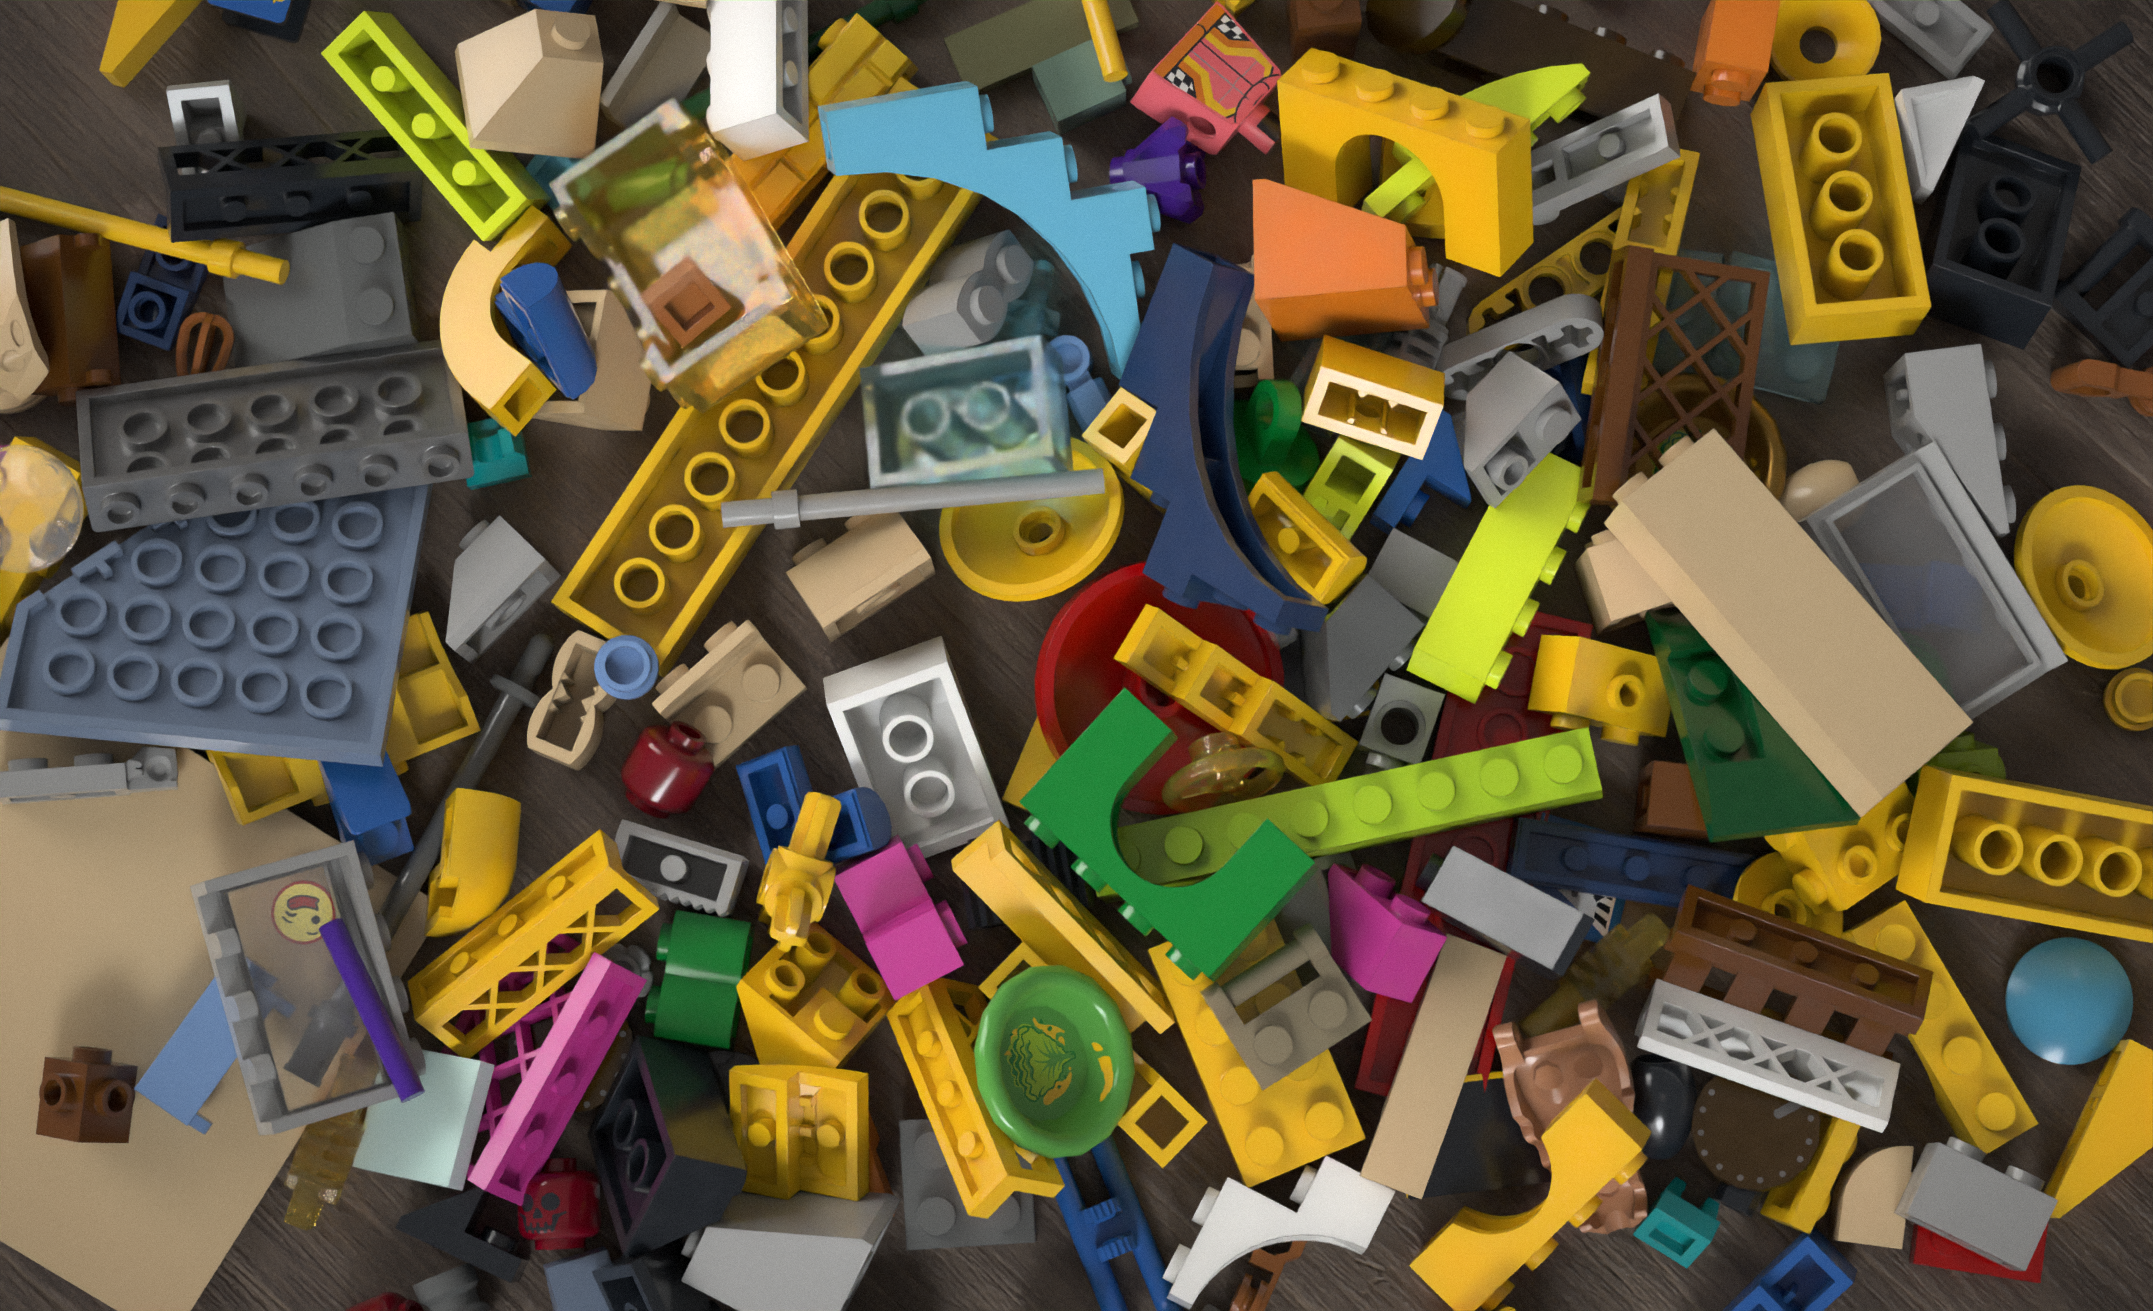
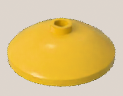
[939,434,1124,602]
[2014,485,2153,670]

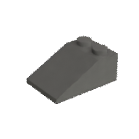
[223,212,422,368]

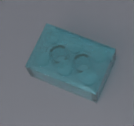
[860,334,1074,489]

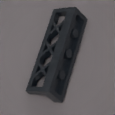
[158,129,423,243]

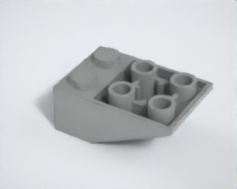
[1883,344,2016,542]

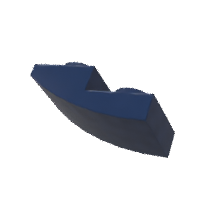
[116,214,214,351]

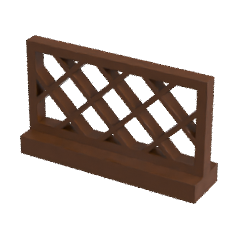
[1576,245,1771,506]

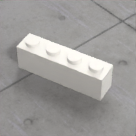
[706,0,809,161]

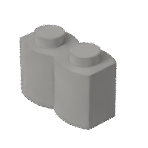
[902,229,1034,359]

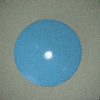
[2005,937,2133,1065]

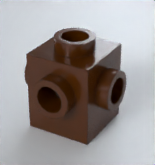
[36,1046,138,1143]

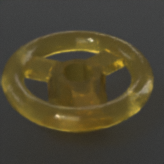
[1161,732,1286,813]

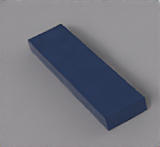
[1506,817,1760,909]

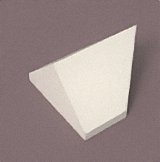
[1894,76,1985,205]

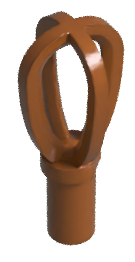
[176,312,235,377]

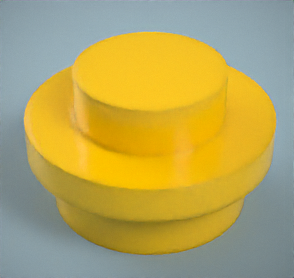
[2103,668,2153,732]

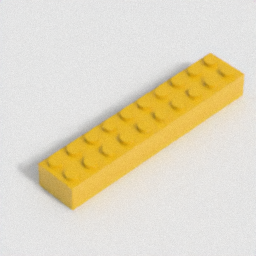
[551,77,999,678]

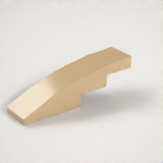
[1359,933,1507,1200]

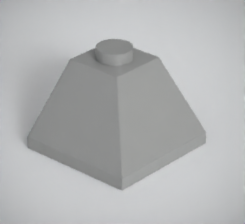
[446,515,561,665]

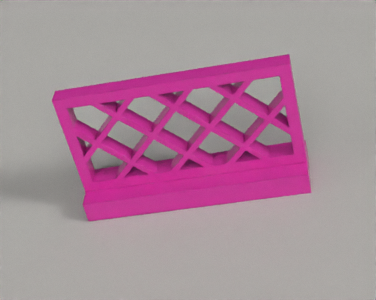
[440,934,647,1206]

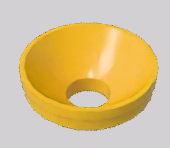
[1770,0,1881,81]

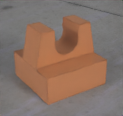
[639,255,732,348]

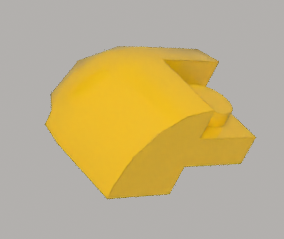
[424,788,521,937]

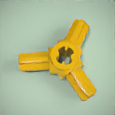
[756,792,842,952]

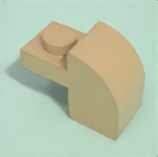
[1828,1146,1914,1249]

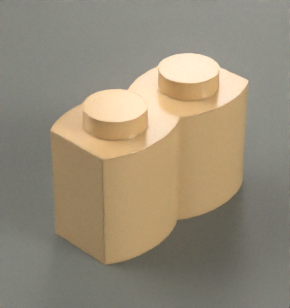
[527,630,617,771]

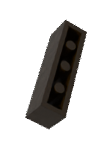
[1431,0,1696,126]

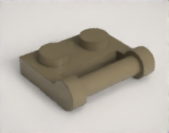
[1200,922,1372,1091]

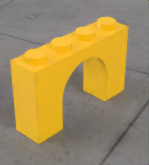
[1277,47,1534,277]

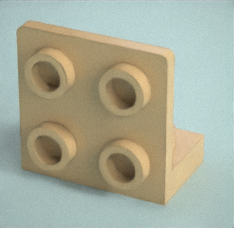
[652,619,807,771]

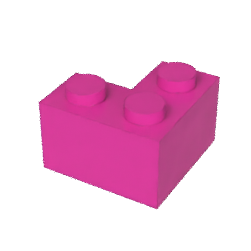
[834,834,968,1000]

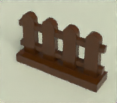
[1644,884,1934,1061]

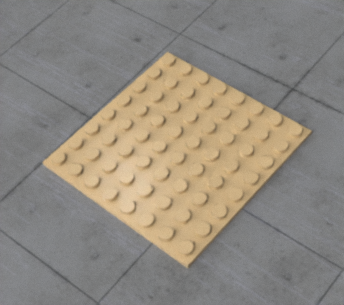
[0,637,427,1311]

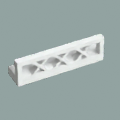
[1634,979,1900,1133]

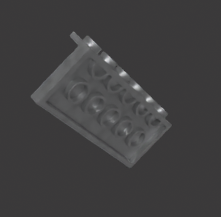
[76,339,474,532]

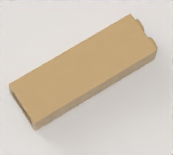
[1604,428,1973,817]

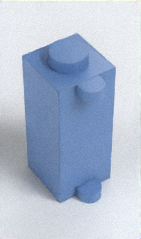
[134,957,296,1134]

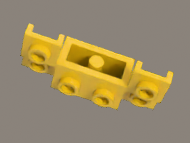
[206,610,481,826]

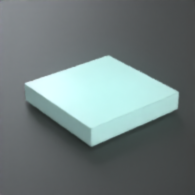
[352,1050,495,1191]

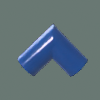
[494,262,597,400]
[736,745,892,865]

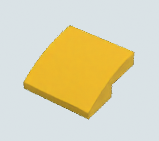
[729,1064,869,1202]

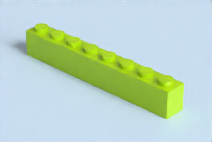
[1096,727,1603,904]

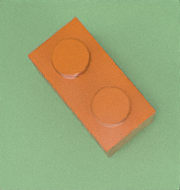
[1690,0,1780,106]

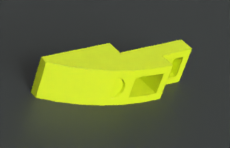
[1361,63,1590,224]

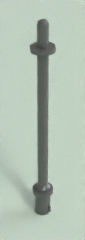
[282,633,554,1088]

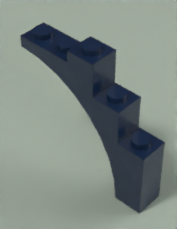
[1118,243,1329,636]

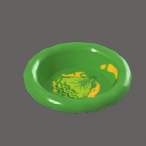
[974,965,1135,1159]

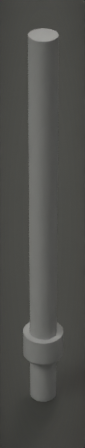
[721,468,1105,530]

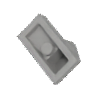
[166,80,249,175]

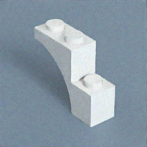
[1162,1156,1395,1310]

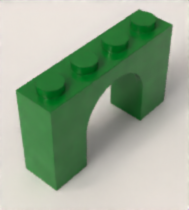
[1019,687,1320,982]

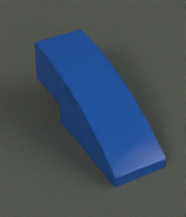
[1722,1226,1857,1311]

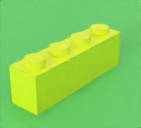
[321,11,551,241]
[1407,452,1592,704]

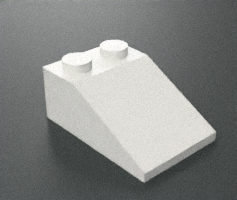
[823,636,1010,858]

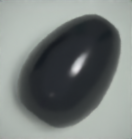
[1629,1053,1697,1160]

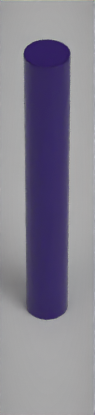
[319,918,425,1103]

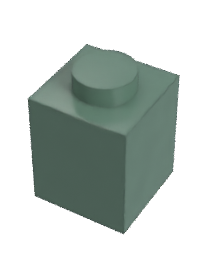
[1032,39,1132,136]

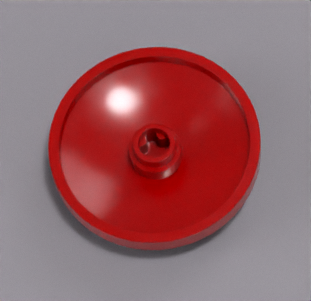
[1034,560,1284,815]

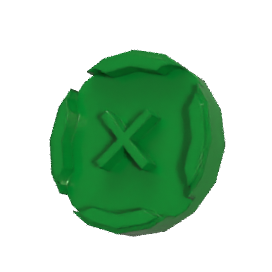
[1233,379,1320,497]

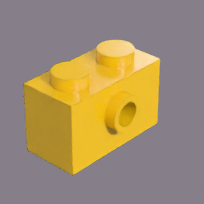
[1301,335,1445,460]
[1528,635,1671,746]

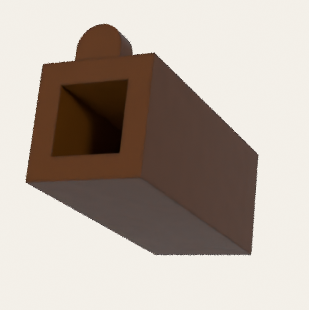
[1285,0,1362,66]
[20,233,121,407]

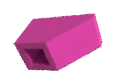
[1328,863,1447,1003]

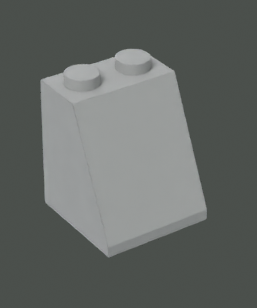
[681,1190,901,1311]

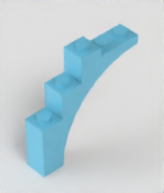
[817,81,1161,379]

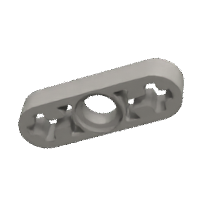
[1436,294,1604,400]

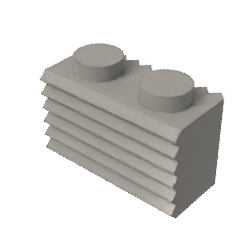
[615,819,749,918]

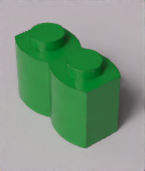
[645,910,755,1051]

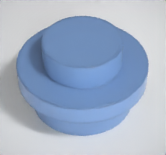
[594,635,659,700]

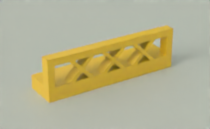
[951,820,1175,1034]
[407,829,659,1059]
[886,977,1065,1219]

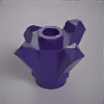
[1110,116,1206,224]

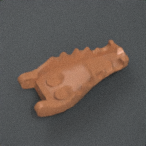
[1492,998,1649,1234]

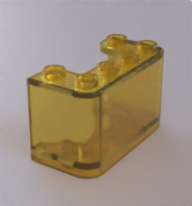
[548,97,829,413]

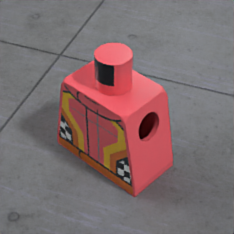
[1130,1,1282,155]

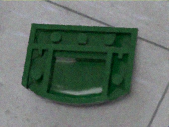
[1644,607,1861,842]

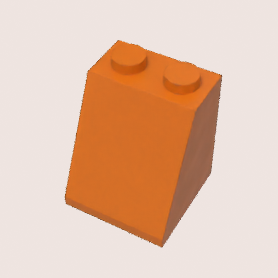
[1253,179,1439,342]

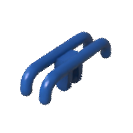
[1054,1133,1184,1311]

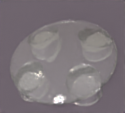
[0,445,84,573]

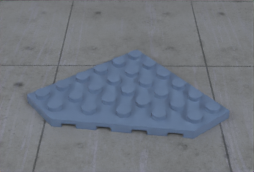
[0,483,433,767]

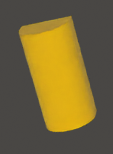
[1247,471,1367,604]

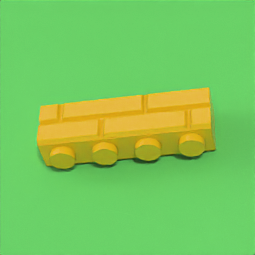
[691,13,919,257]

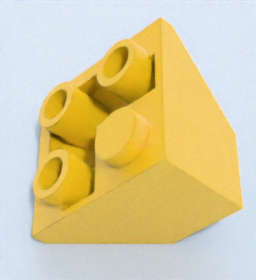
[736,921,900,1069]

